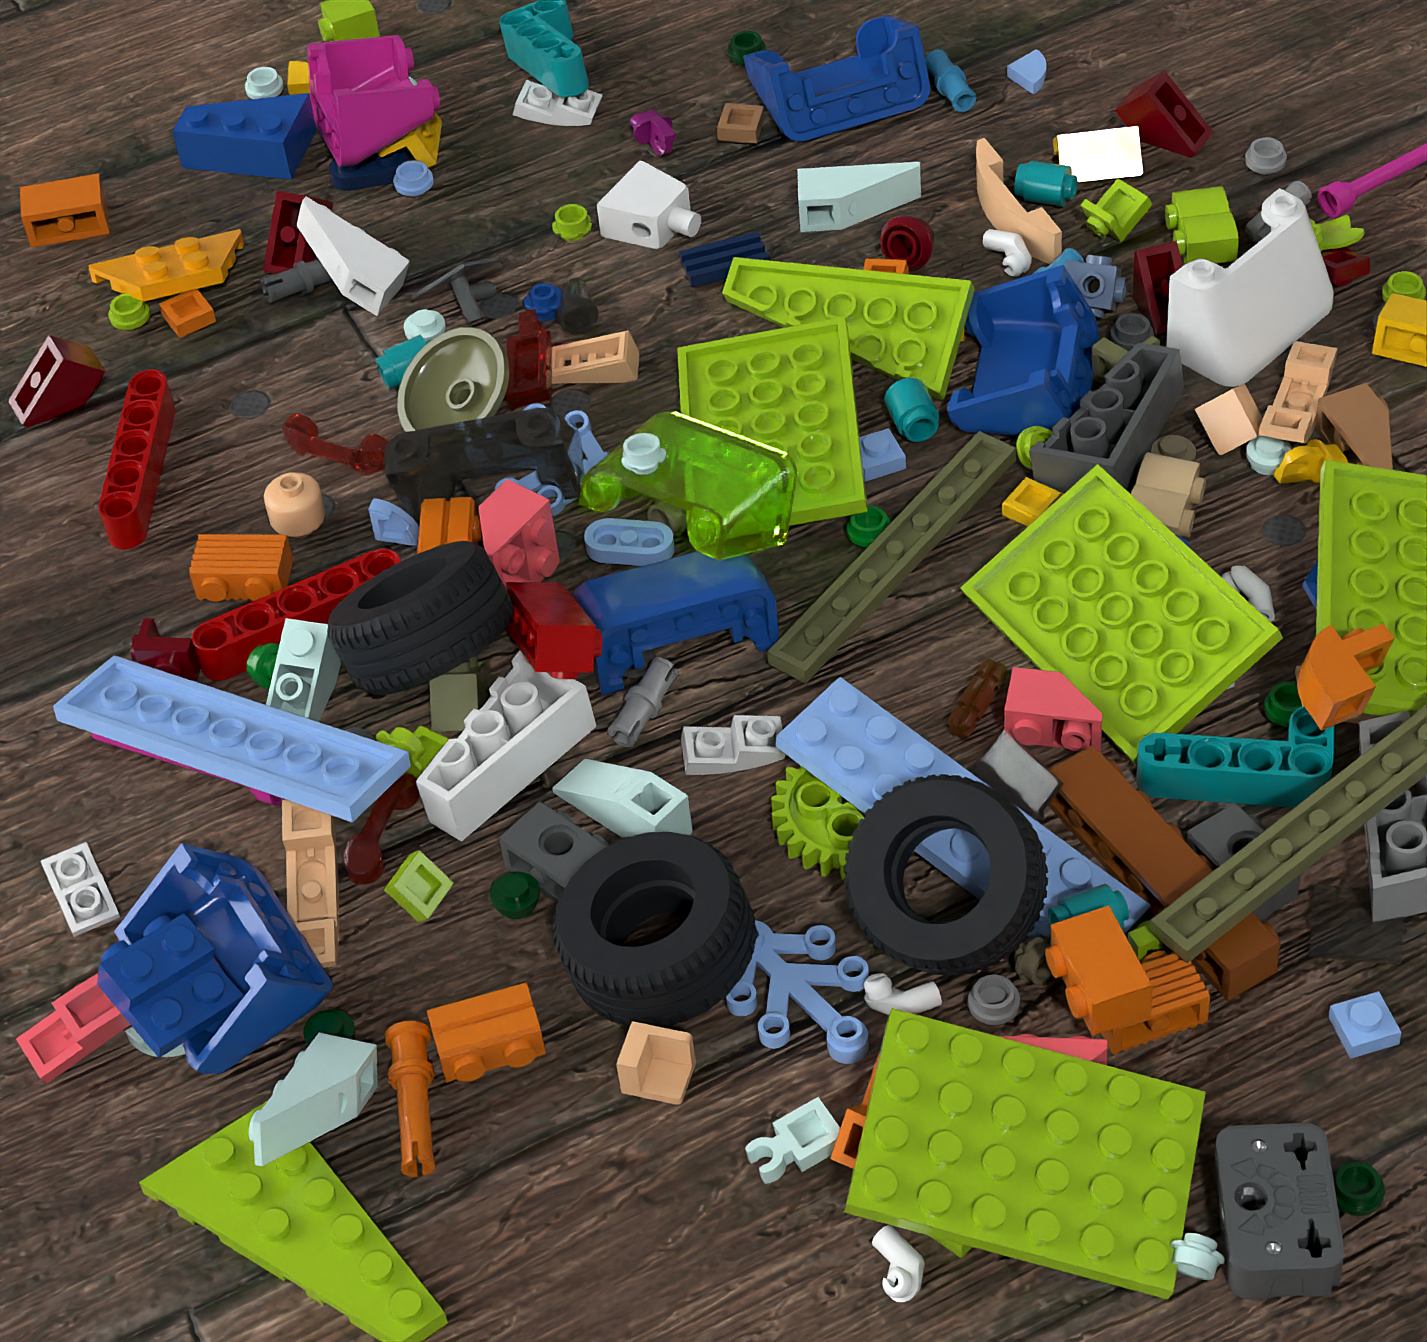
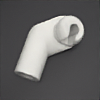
[983,229,1032,277]
[1221,565,1275,622]
[863,973,942,1015]
[872,1225,925,1302]

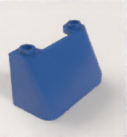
[743,14,930,141]
[947,265,1099,436]
[572,544,779,695]
[114,843,333,1074]

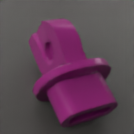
[630,110,676,156]

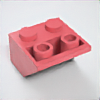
[478,479,560,588]

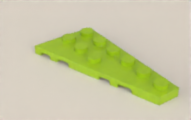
[722,257,975,402]
[139,1101,448,1342]

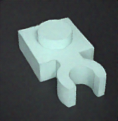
[745,1097,840,1184]

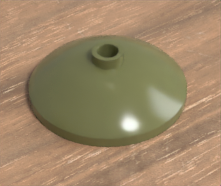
[397,327,509,449]

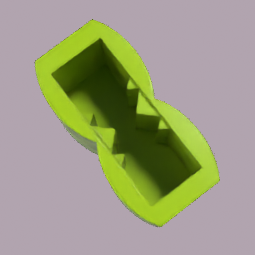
[1165,186,1239,264]

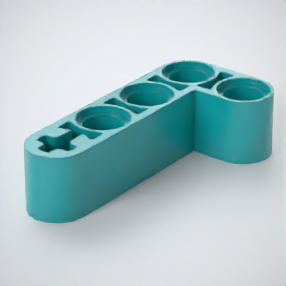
[499,0,590,97]
[1136,706,1334,808]

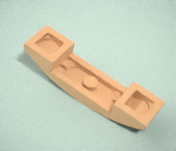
[976,138,1062,264]
[1258,341,1338,444]
[282,799,339,968]

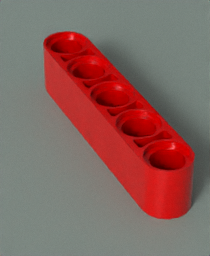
[98,369,175,550]
[192,549,401,681]

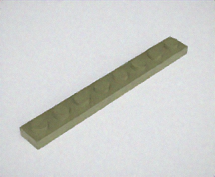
[767,431,1016,684]
[1150,705,1427,963]

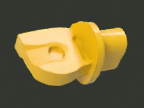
[1273,439,1348,483]

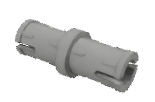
[607,657,679,747]

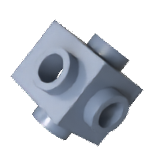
[1065,255,1127,318]

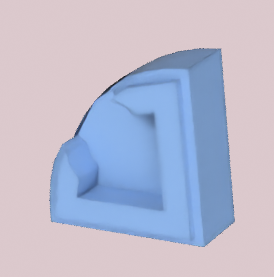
[1007,49,1047,95]
[368,498,419,546]

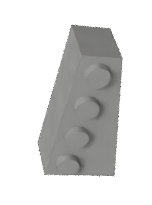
[1359,711,1427,925]

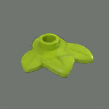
[1309,215,1365,251]

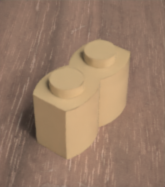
[1131,452,1206,538]

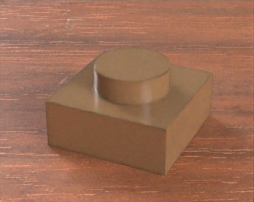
[717,103,765,143]

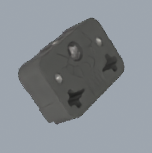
[1214,1123,1344,1299]

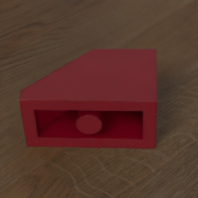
[1114,70,1214,158]
[262,190,333,274]
[8,335,105,427]

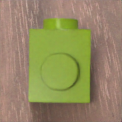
[1080,178,1153,242]

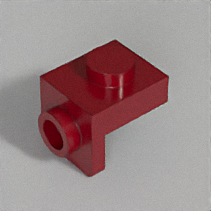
[131,618,201,682]

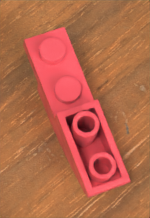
[16,957,223,1084]

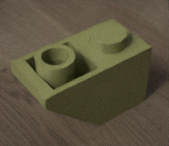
[429,655,491,731]

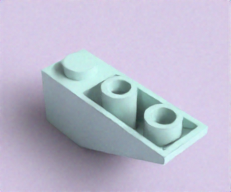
[797,162,921,232]
[266,618,341,722]
[552,759,693,839]
[249,1033,378,1166]

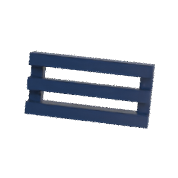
[679,231,770,287]

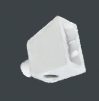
[597,160,701,249]

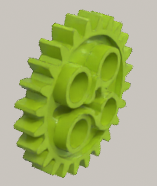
[771,765,916,880]

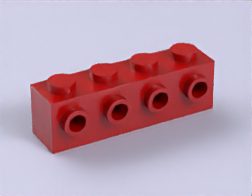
[506,582,602,679]

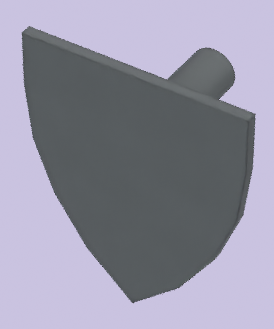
[411,258,504,325]

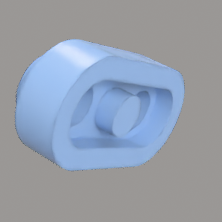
[584,518,675,566]

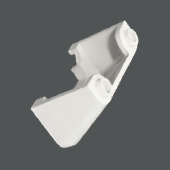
[1166,188,1334,387]

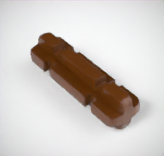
[947,659,1006,739]

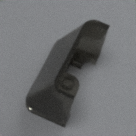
[384,408,586,526]

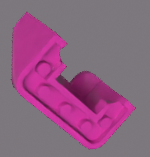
[307,35,440,167]

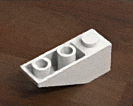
[296,196,410,316]

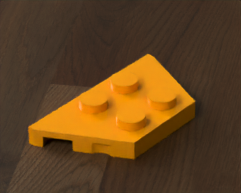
[88,229,244,302]

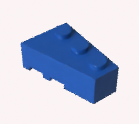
[172,93,317,180]

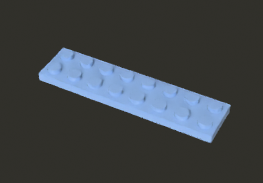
[53,655,411,822]
[776,677,1151,944]

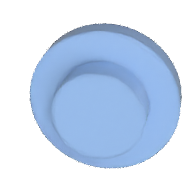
[393,160,434,197]

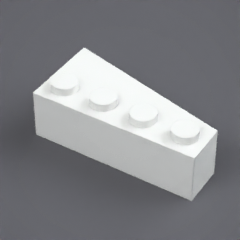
[416,650,597,842]

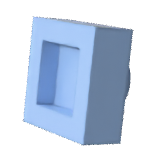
[860,428,906,482]
[1329,991,1401,1059]

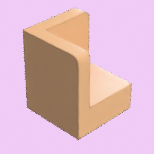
[1195,384,1263,455]
[616,1021,696,1105]

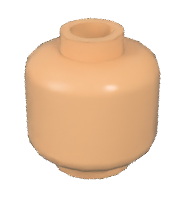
[264,472,326,538]

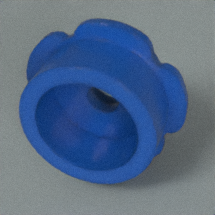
[523,283,564,321]

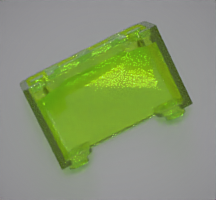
[579,411,797,560]

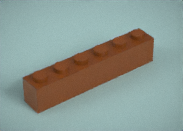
[1045,746,1280,1001]

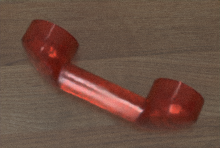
[282,413,394,473]
[343,772,420,885]

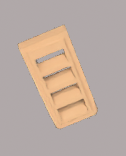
[546,330,639,384]

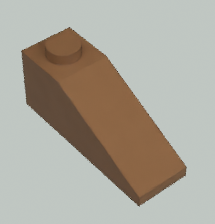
[1315,383,1393,470]

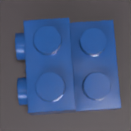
[97,913,244,1058]

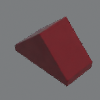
[1132,241,1183,335]

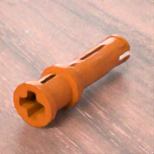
[385,1021,435,1177]

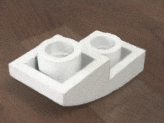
[513,80,602,126]
[681,715,786,775]
[41,842,120,937]

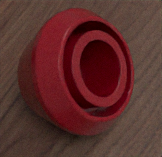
[880,216,935,271]

